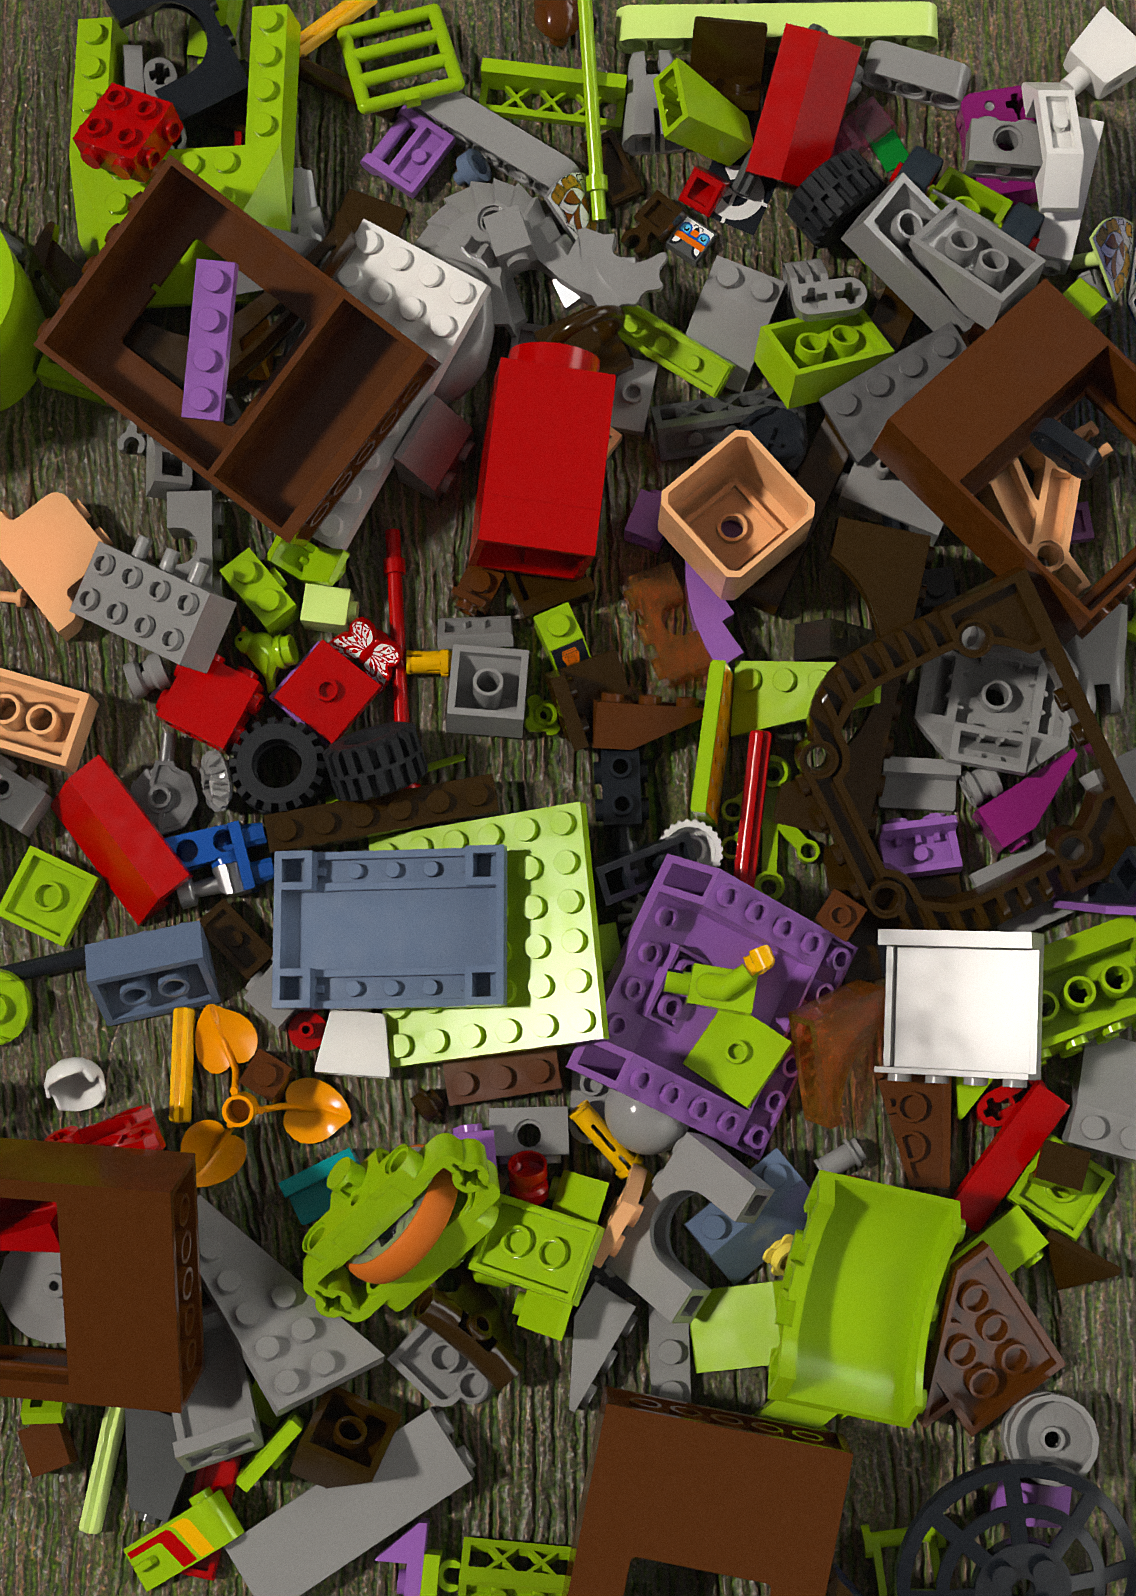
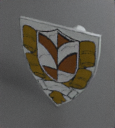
[544,172,598,243]

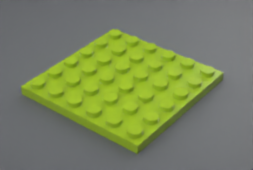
[368,801,609,1069]

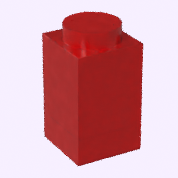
[468,342,616,581]

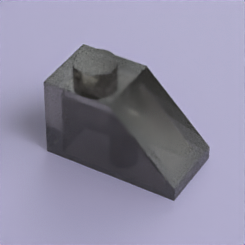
[794,617,876,662]

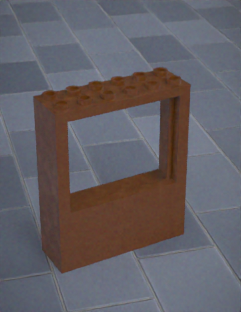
[870,278,1136,644]
[0,1138,205,1413]

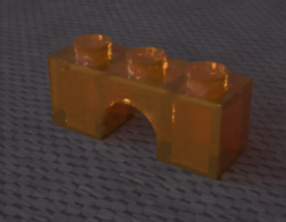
[623,561,711,689]

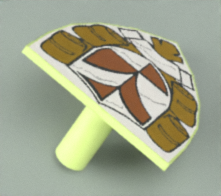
[1070,216,1133,302]

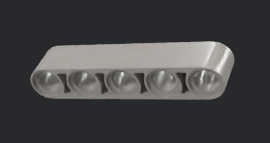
[412,79,580,198]

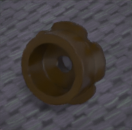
[410,1087,445,1124]

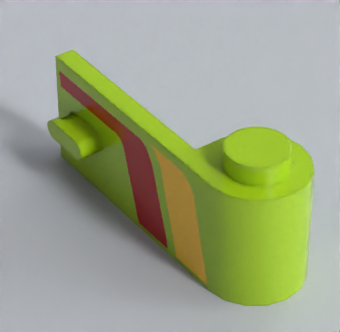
[123,1486,245,1592]

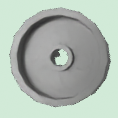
[1000,1390,1099,1487]

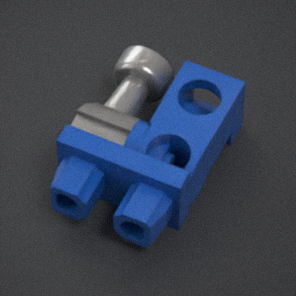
[165,820,274,909]

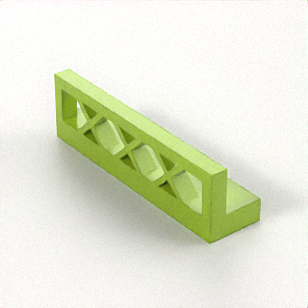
[479,57,627,132]
[458,1537,571,1596]

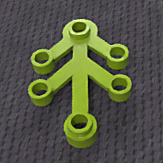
[721,755,820,901]

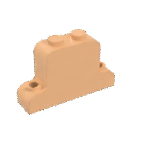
[0,492,113,641]

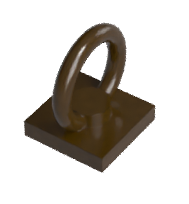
[534,305,634,377]

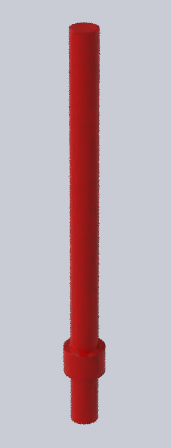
[383,529,409,723]

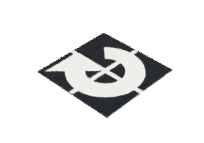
[690,159,777,236]

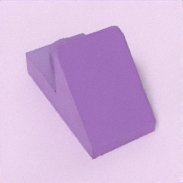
[375,1518,430,1596]

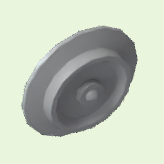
[0,1251,66,1344]

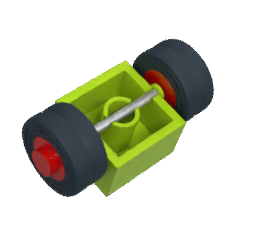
[889,145,1045,252]

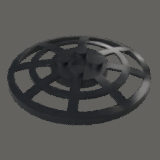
[894,1459,1136,1596]

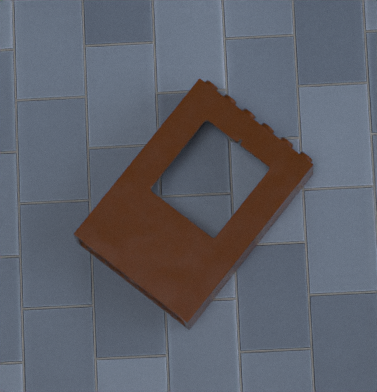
[33,155,442,547]
[562,1386,854,1596]

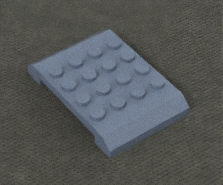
[272,844,507,1010]

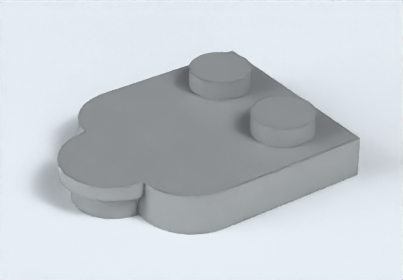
[387,1323,492,1407]

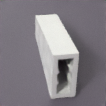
[1034,117,1104,276]

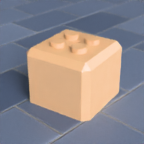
[657,430,815,600]

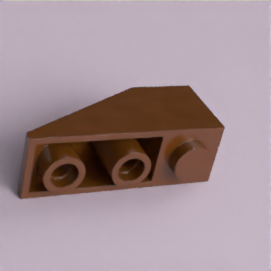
[587,692,704,750]

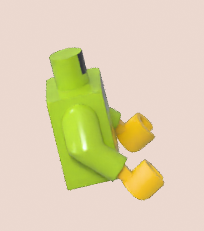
[664,945,775,1016]

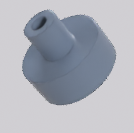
[453,148,492,186]

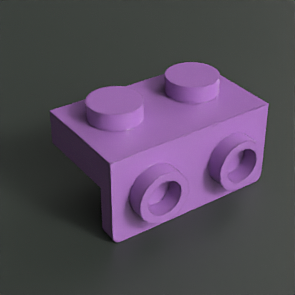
[876,813,963,878]

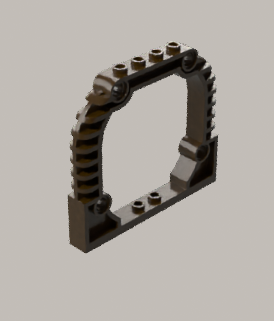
[794,567,1136,931]

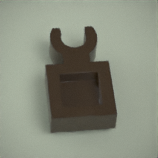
[621,189,687,259]

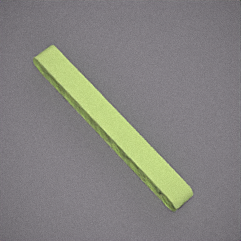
[616,1,938,54]

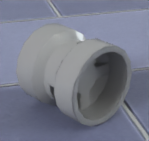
[123,653,172,700]

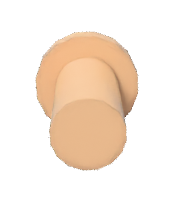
[0,589,27,607]

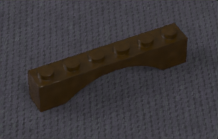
[264,773,500,857]

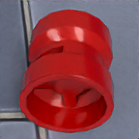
[508,1150,549,1205]

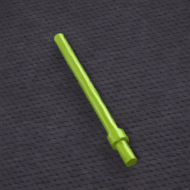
[577,0,608,222]

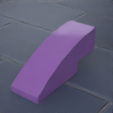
[684,561,744,668]

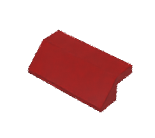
[746,23,862,189]
[50,754,193,926]

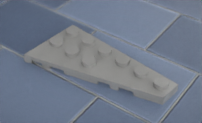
[197,1195,385,1417]

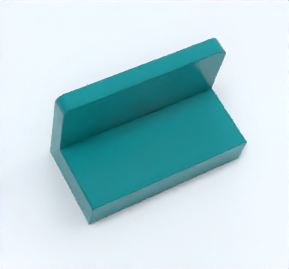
[278,1147,360,1225]

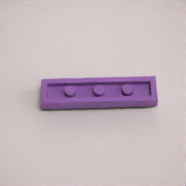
[181,259,239,422]

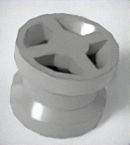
[958,768,1004,808]

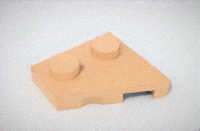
[593,1163,648,1268]

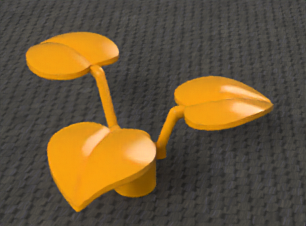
[180,1004,352,1187]

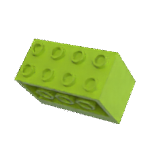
[1041,915,1136,1067]

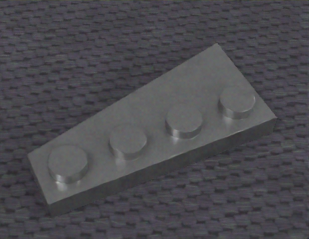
[819,321,967,466]

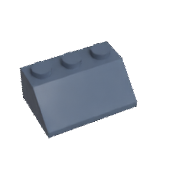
[85,920,221,1026]
[683,1148,810,1286]

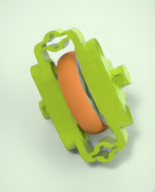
[302,1133,500,1322]

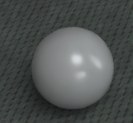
[604,1080,690,1155]

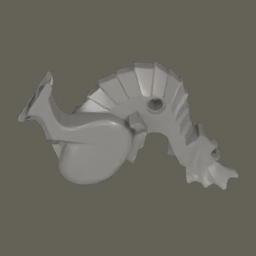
[329,178,668,404]

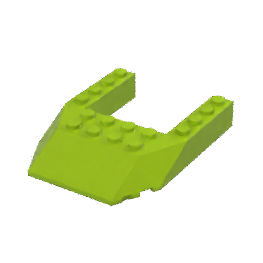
[69,4,301,308]

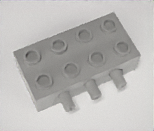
[69,535,237,674]

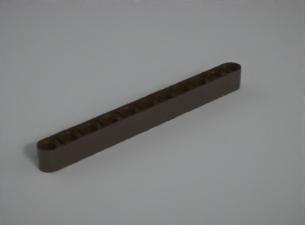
[740,285,915,617]

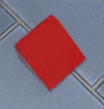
[678,166,731,217]

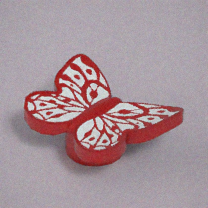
[328,617,403,694]

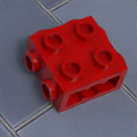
[73,82,184,184]
[156,653,265,756]

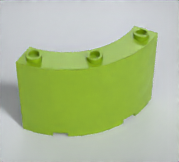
[767,1169,966,1428]

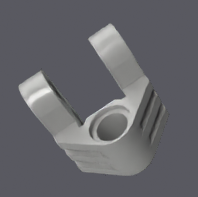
[782,258,867,322]

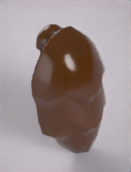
[534,0,579,47]

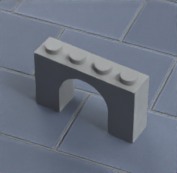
[604,1132,775,1323]

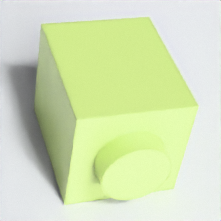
[300,583,359,634]

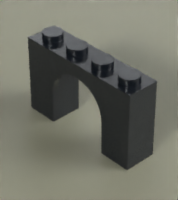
[106,0,249,126]

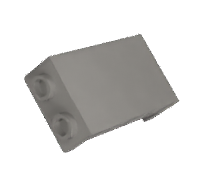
[172,1303,265,1473]

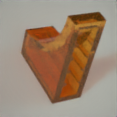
[788,979,885,1129]

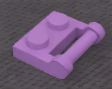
[360,105,456,199]

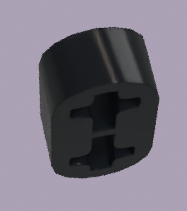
[1029,418,1103,480]

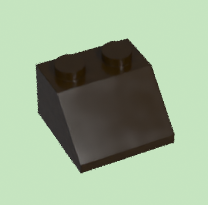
[290,1386,402,1489]

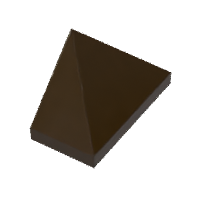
[1041,1229,1122,1291]

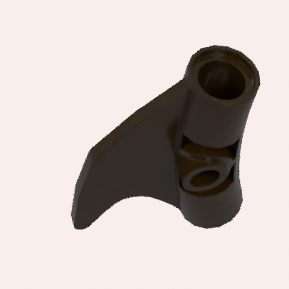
[412,1262,524,1390]

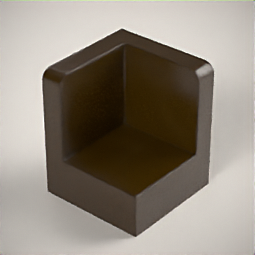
[1027,1140,1091,1195]

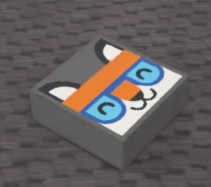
[666,215,717,267]

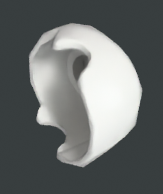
[44,1057,106,1112]

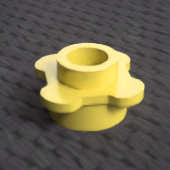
[763,1234,794,1276]

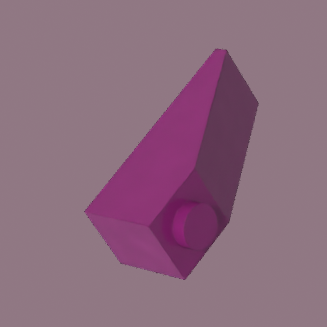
[972,748,1078,854]

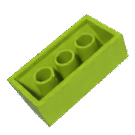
[512,1170,609,1341]

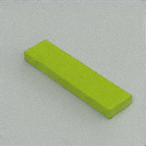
[618,305,737,398]

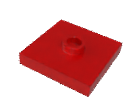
[274,639,382,744]

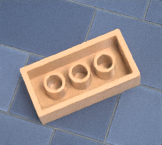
[0,668,99,774]

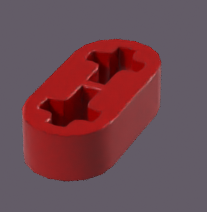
[974,1079,1046,1128]

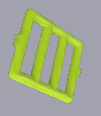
[337,3,465,115]

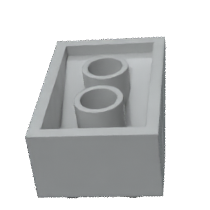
[908,199,1046,330]
[686,255,786,393]
[1060,1038,1136,1164]

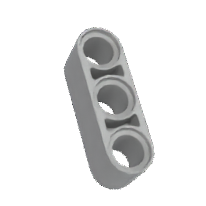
[862,40,972,110]

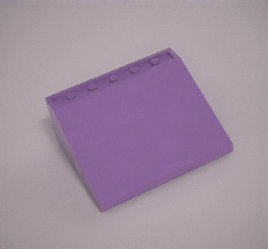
[566,853,858,1160]

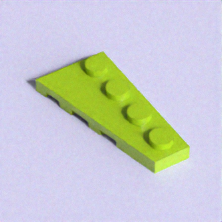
[731,661,881,737]

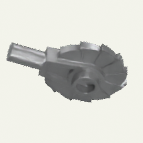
[130,733,199,835]

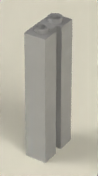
[224,1407,477,1596]

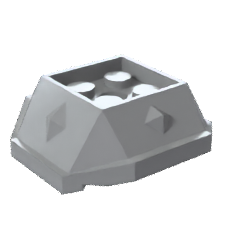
[913,626,1079,776]

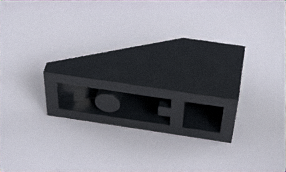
[592,831,698,906]

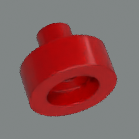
[288,1011,327,1051]

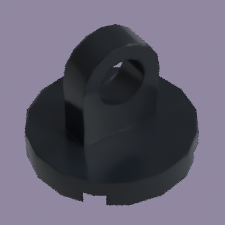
[739,406,808,474]

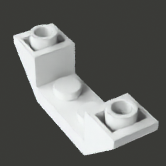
[1021,82,1084,212]

